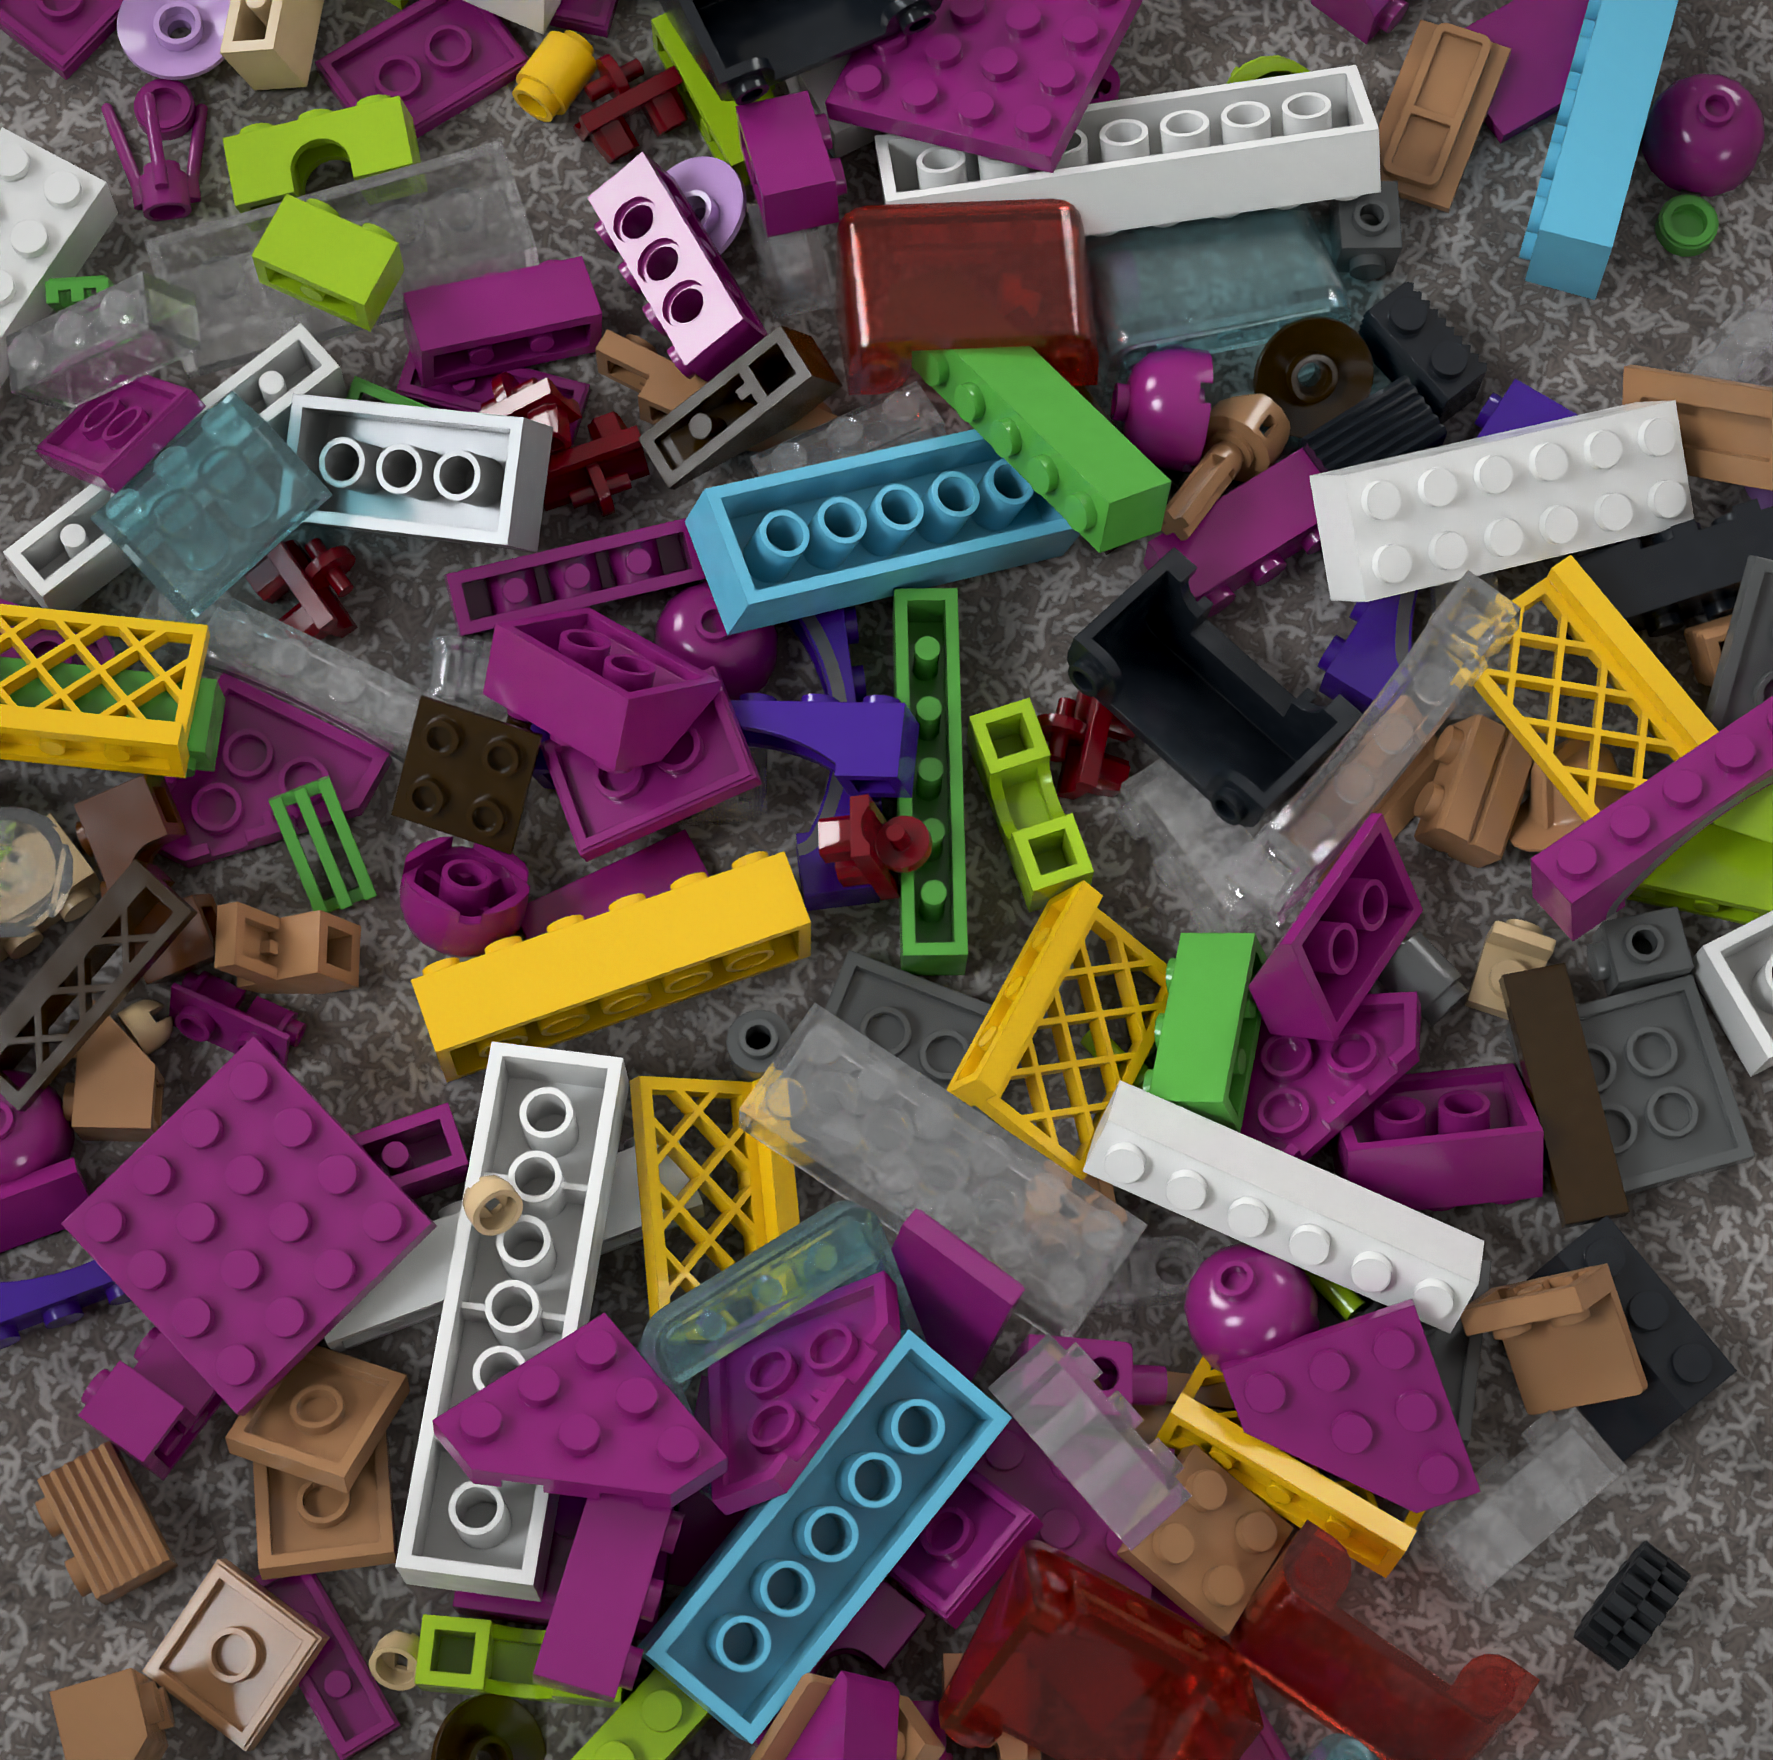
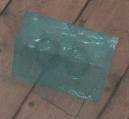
[90,391,332,624]

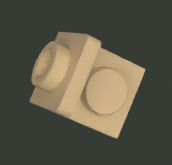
[1465,919,1557,1020]

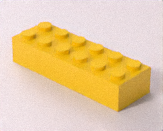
[411,851,811,1082]

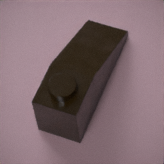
[638,325,843,490]

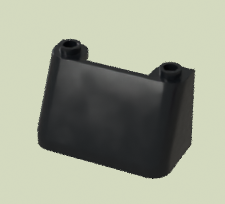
[659,0,943,105]
[1067,547,1363,827]

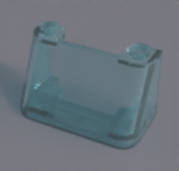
[1071,204,1352,397]

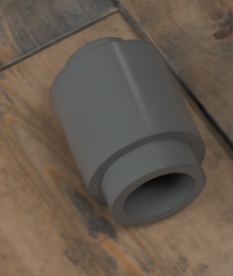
[1377,931,1469,1026]
[726,1010,795,1082]

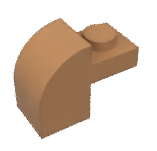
[214,901,361,994]

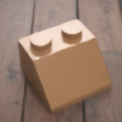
[50,1668,175,1760]

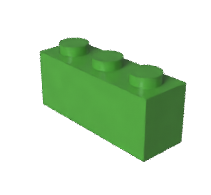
[1143,933,1267,1133]

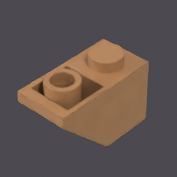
[63,1000,165,1142]

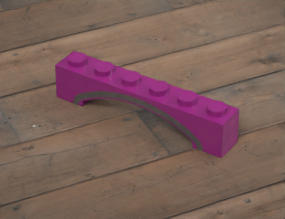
[1530,696,1773,941]

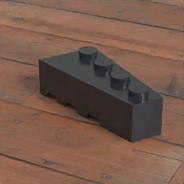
[1566,498,1773,640]

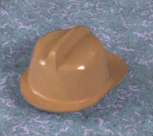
[1509,738,1631,852]

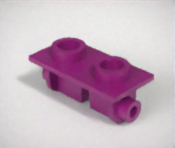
[169,971,307,1068]

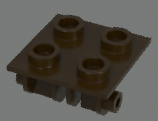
[391,695,543,855]

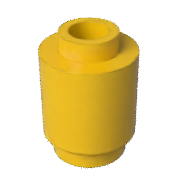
[512,30,597,122]

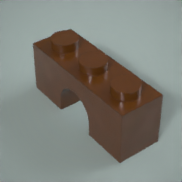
[74,774,217,985]

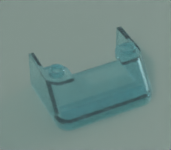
[636,1200,928,1500]

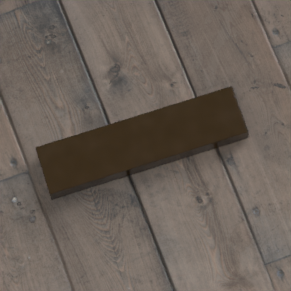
[1499,963,1630,1229]

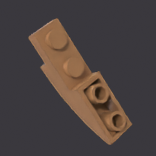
[595,329,838,453]

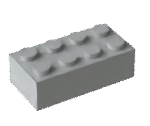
[277,393,553,552]

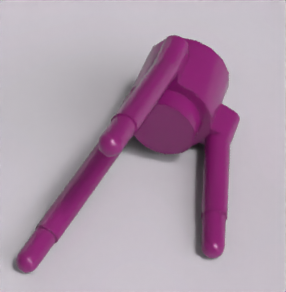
[101,92,208,222]

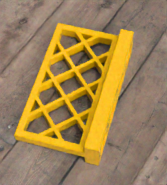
[1445,555,1719,822]
[0,604,210,778]
[943,880,1169,1183]
[629,1076,807,1342]
[1154,1356,1425,1578]

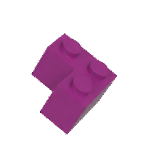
[78,1326,224,1481]

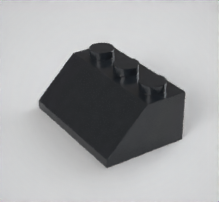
[1526,1215,1737,1463]

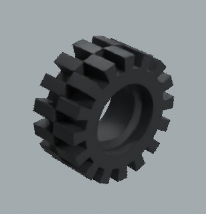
[1573,1540,1691,1671]

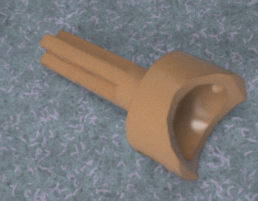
[1161,393,1290,541]

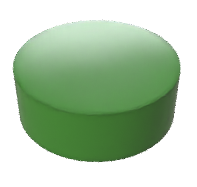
[1655,194,1719,257]

